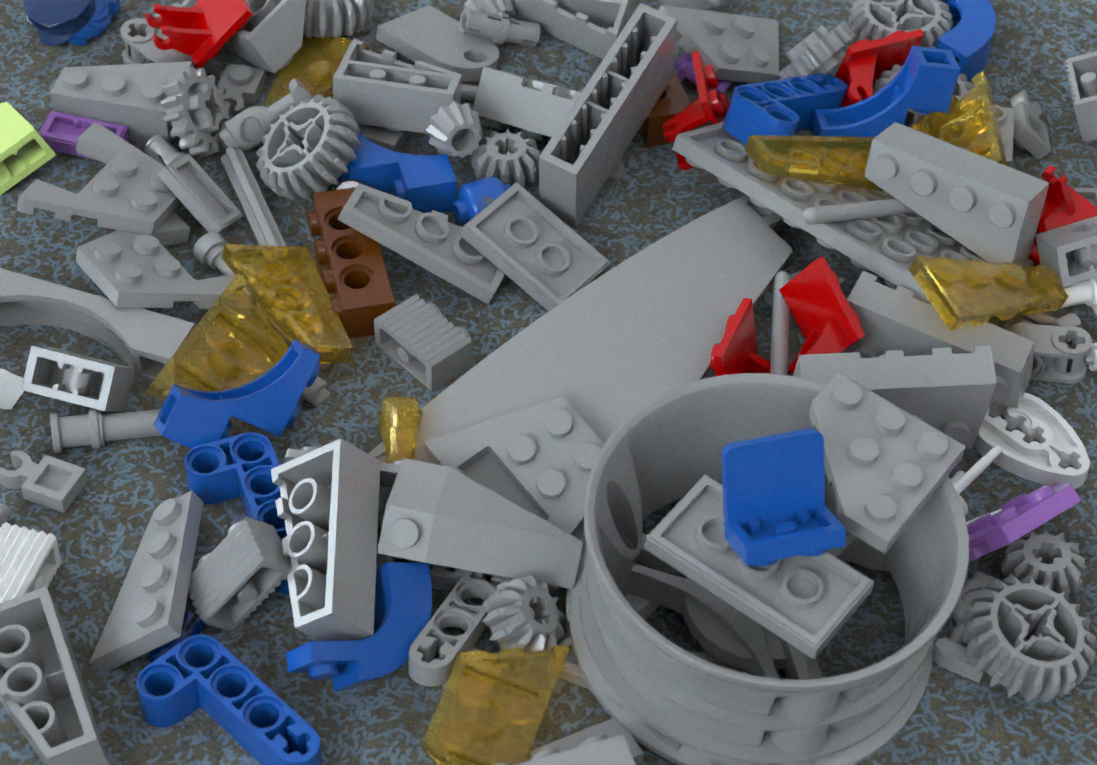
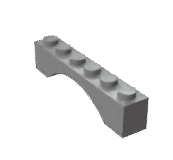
[0,268,199,388]

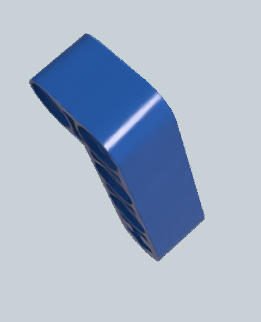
[723,73,848,159]
[184,432,291,596]
[136,634,322,765]

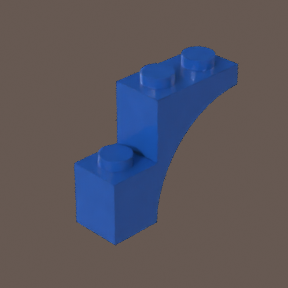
[810,46,961,152]
[338,133,457,213]
[153,339,321,448]

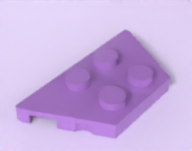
[967,482,1081,562]

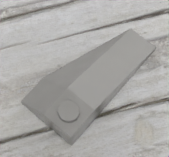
[181,0,306,73]
[377,458,584,589]

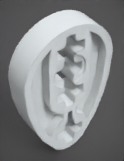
[974,393,1090,489]

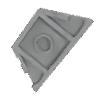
[658,5,779,83]

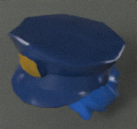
[23,0,121,46]

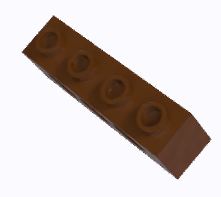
[307,187,395,339]

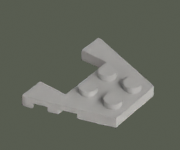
[17,122,182,236]
[75,212,255,309]
[424,396,604,535]

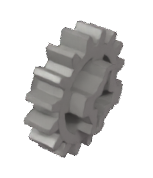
[776,21,856,79]
[161,67,231,157]

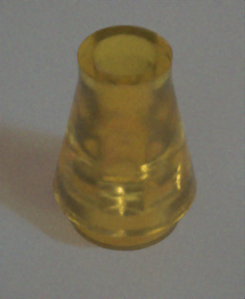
[377,396,423,464]

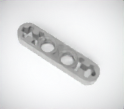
[408,570,513,687]

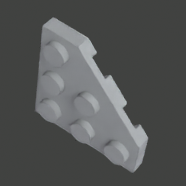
[809,372,966,554]

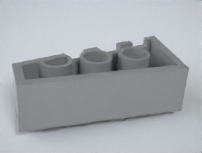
[864,122,1050,277]
[845,271,1035,409]
[271,438,380,641]
[0,586,110,765]

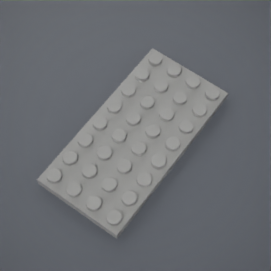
[672,122,1034,308]

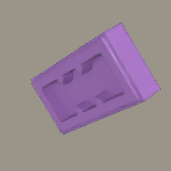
[39,110,129,159]

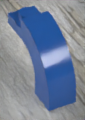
[935,0,996,82]
[286,562,432,692]

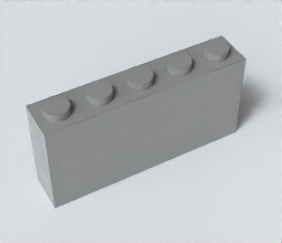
[539,3,677,228]

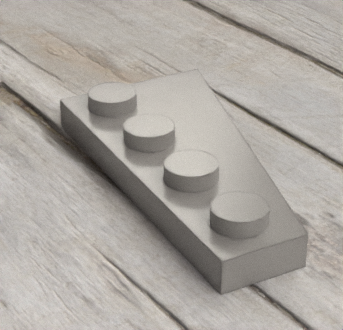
[337,183,505,304]
[90,490,203,672]

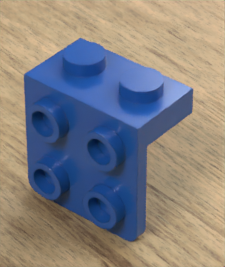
[722,428,846,566]

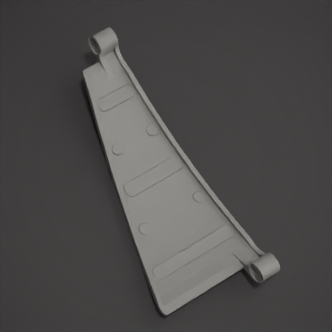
[368,195,793,596]

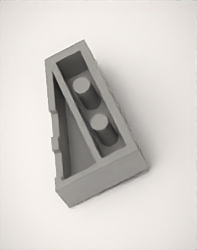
[514,0,636,59]
[333,38,462,136]
[49,61,193,144]
[472,66,581,141]

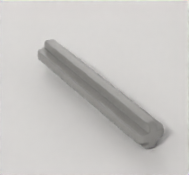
[220,147,290,266]

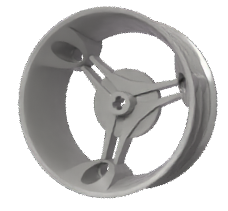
[569,373,969,765]

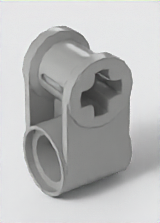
[120,18,193,65]
[1007,322,1092,384]

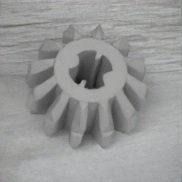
[472,129,539,188]
[1001,527,1086,601]
[482,575,565,662]

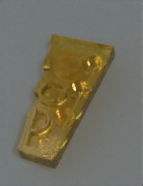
[222,244,353,364]

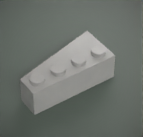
[793,345,997,449]

